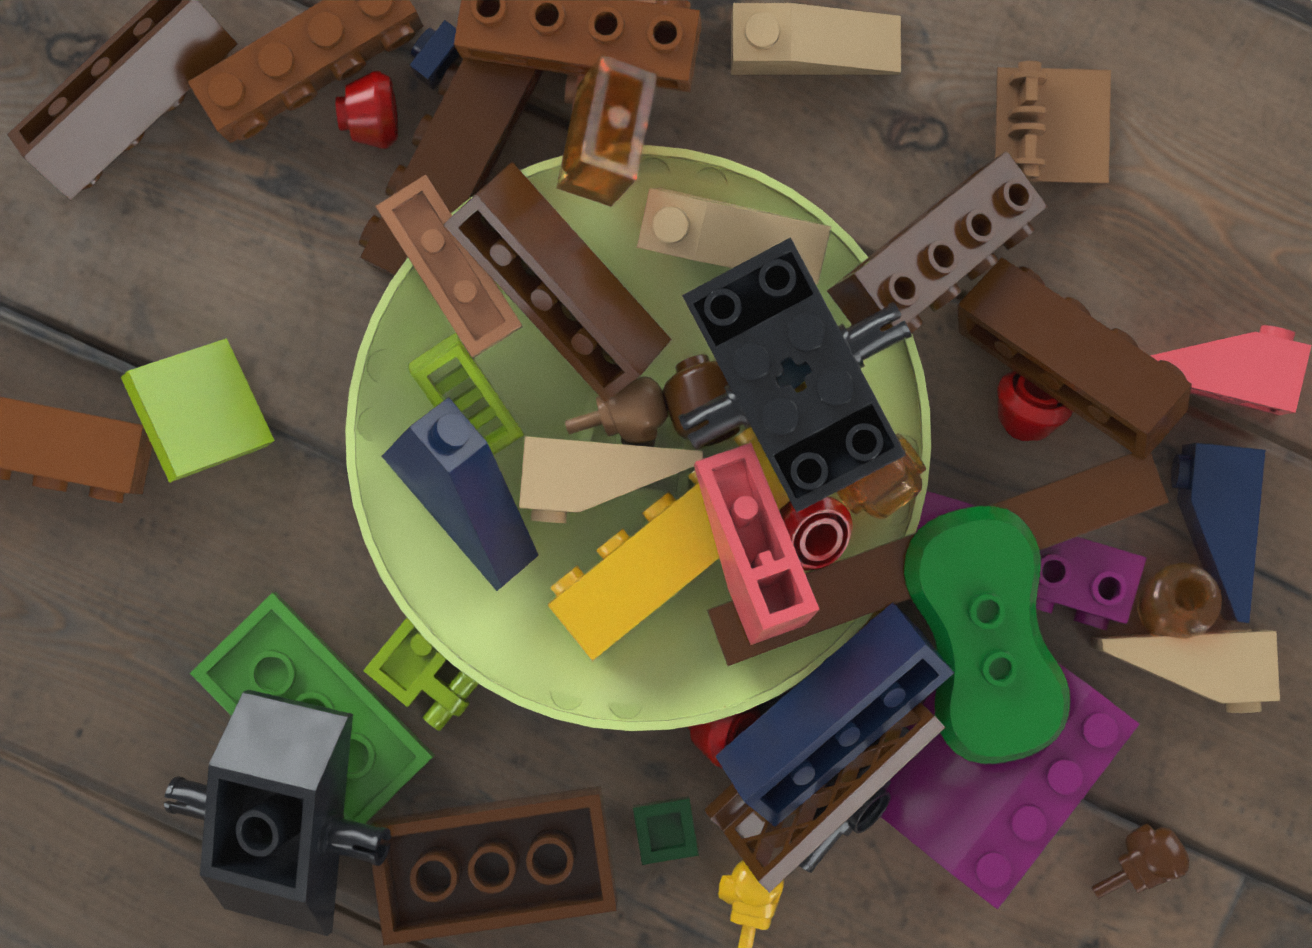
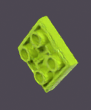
[121,338,275,483]

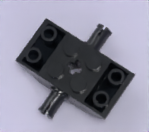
[678,237,912,513]
[164,690,391,936]

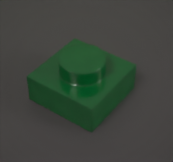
[632,796,699,865]

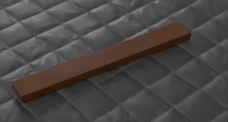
[707,452,1169,666]

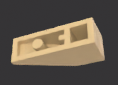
[731,3,901,75]
[637,188,831,284]
[519,436,703,523]
[1091,628,1280,713]

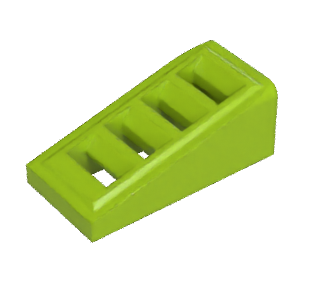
[408,333,524,456]

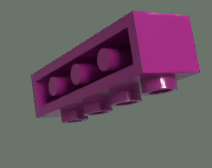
[916,491,1147,631]

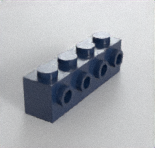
[716,602,954,827]

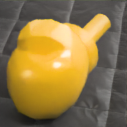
[718,860,784,948]

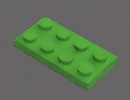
[190,592,435,824]

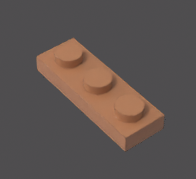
[375,174,523,358]

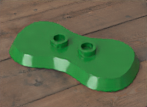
[904,506,1070,764]

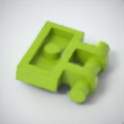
[363,618,479,731]

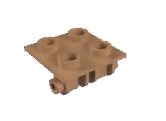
[995,61,1111,184]

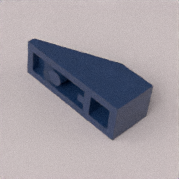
[381,397,539,591]
[1171,443,1266,623]

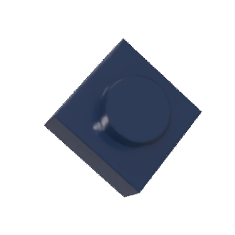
[410,20,460,90]

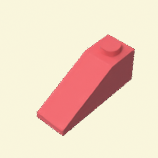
[1150,325,1312,415]
[694,443,820,645]

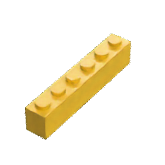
[548,381,807,661]

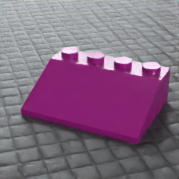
[881,662,1140,910]

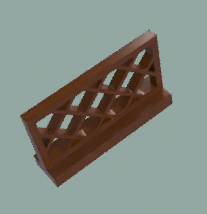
[704,702,945,893]

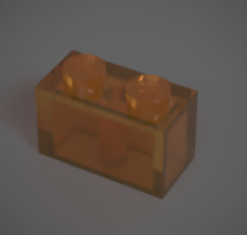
[556,55,657,207]

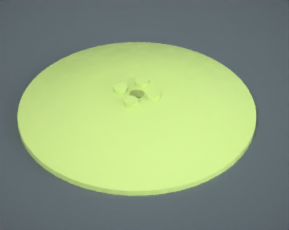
[345,145,931,731]

